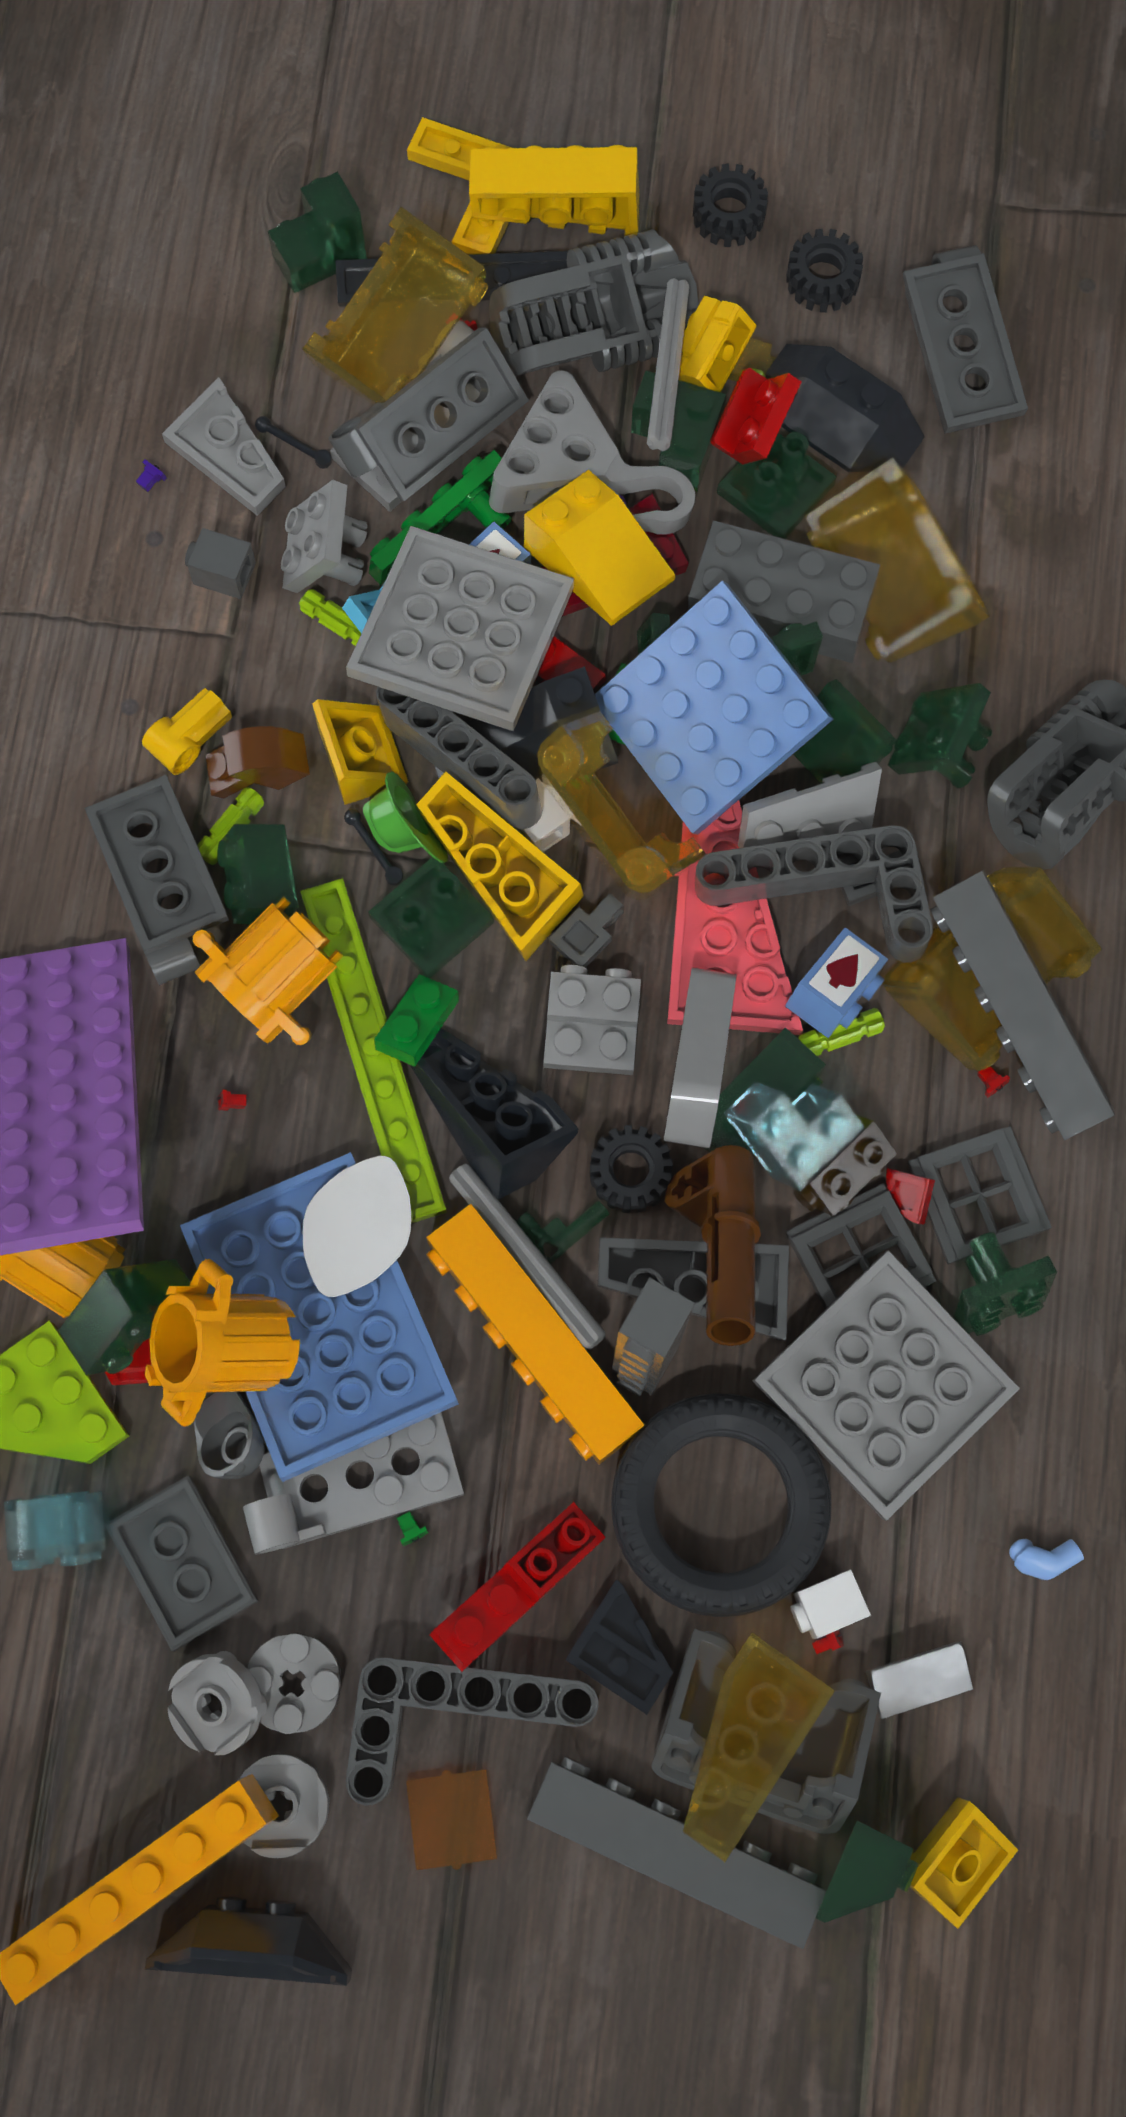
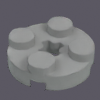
[247,1633,341,1734]
[168,1651,267,1755]
[237,1754,329,1858]

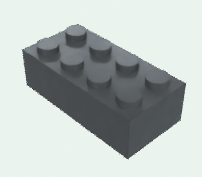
[688,520,880,663]

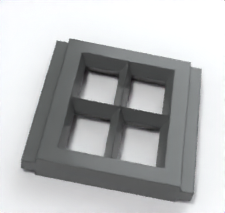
[908,1126,1052,1265]
[786,1183,936,1309]

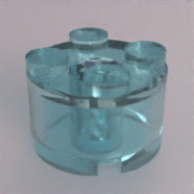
[4,1491,106,1571]

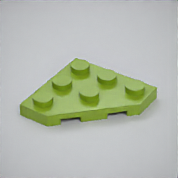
[0,1320,129,1464]

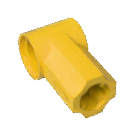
[142,688,232,775]

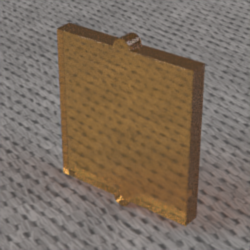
[406,1769,497,1870]

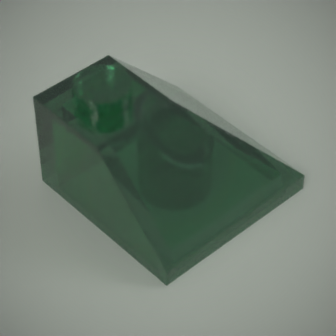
[816,1821,919,1923]

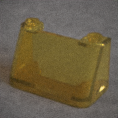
[302,207,488,405]
[805,458,990,663]
[537,711,706,900]
[882,867,1102,1071]

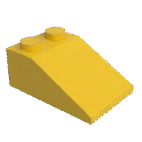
[524,470,675,626]

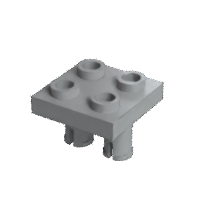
[281,480,367,593]

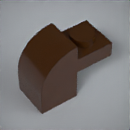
[205,726,310,799]

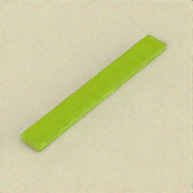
[300,878,447,1224]

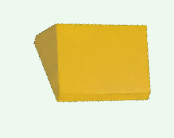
[312,699,408,805]
[897,1797,1018,1929]

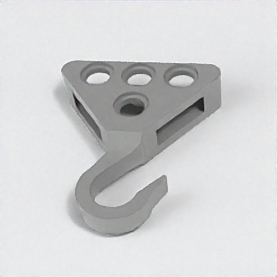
[489,371,695,534]

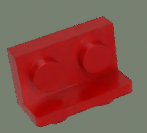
[710,368,802,465]

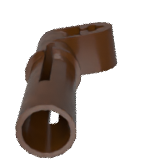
[665,1145,761,1346]

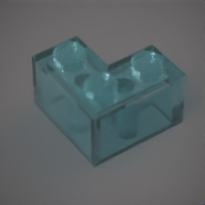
[724,1082,865,1191]

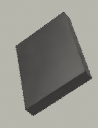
[104,1475,259,1652]

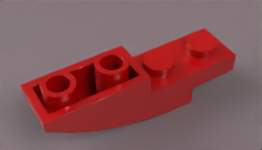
[430,1502,606,1672]

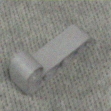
[664,968,737,1148]

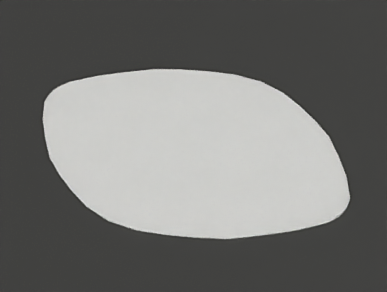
[303,1156,411,1297]

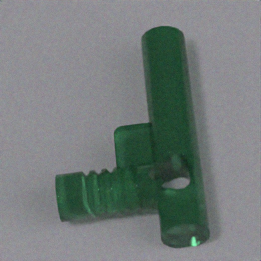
[516,1201,610,1265]

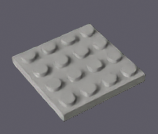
[346,526,574,731]
[752,1250,1020,1521]

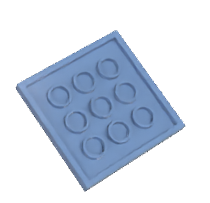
[595,581,833,835]

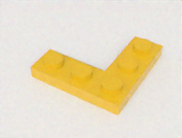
[407,117,512,255]

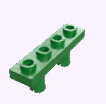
[369,450,512,585]

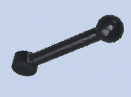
[255,416,332,469]
[344,809,403,886]

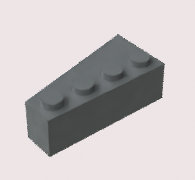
[597,1237,789,1341]

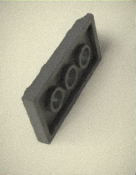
[903,245,1028,434]
[328,328,529,501]
[84,775,229,986]

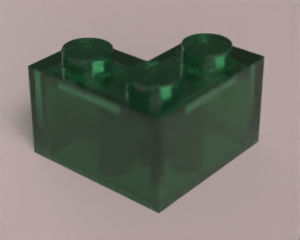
[268,171,367,293]
[631,370,726,492]
[58,1259,191,1376]

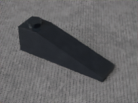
[435,666,619,780]
[410,1028,578,1200]

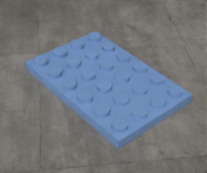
[180,1152,459,1482]

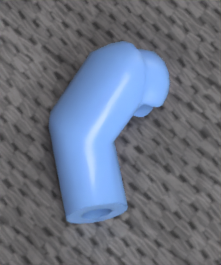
[1009,1539,1084,1580]

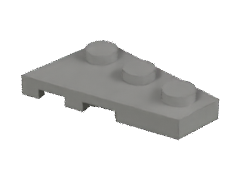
[162,377,286,516]
[738,762,882,848]

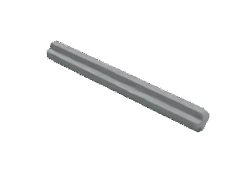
[647,278,689,451]
[449,1164,606,1349]

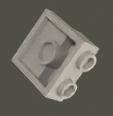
[543,965,641,1075]

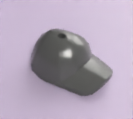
[194,1392,265,1480]

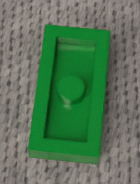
[374,974,459,1067]

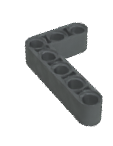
[376,686,542,830]
[695,825,933,963]
[346,1658,599,1806]

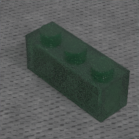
[705,1027,826,1157]

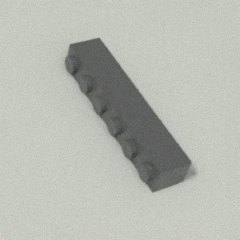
[930,870,1115,1141]
[612,1277,695,1396]
[527,1756,826,1949]

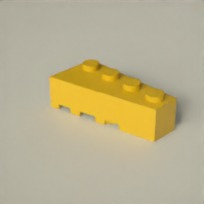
[469,145,640,237]
[416,771,584,961]

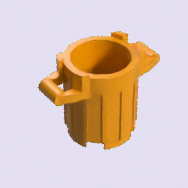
[193,896,343,1045]
[0,1236,126,1322]
[145,1259,300,1427]

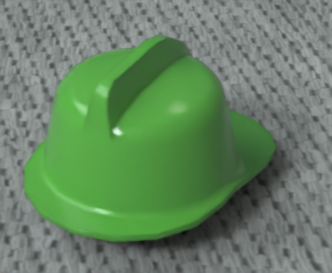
[363,771,448,863]

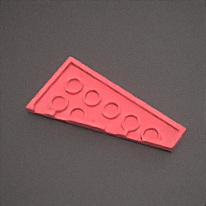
[667,800,803,1035]

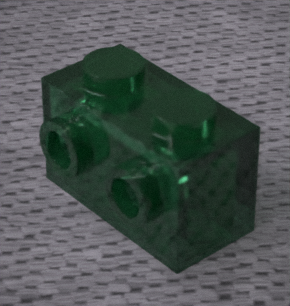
[217,824,299,924]

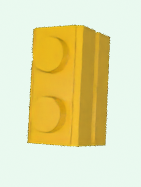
[678,296,757,400]

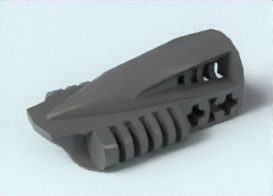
[489,230,699,376]
[987,679,1126,870]

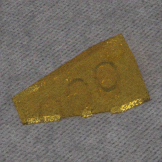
[682,1633,835,1863]

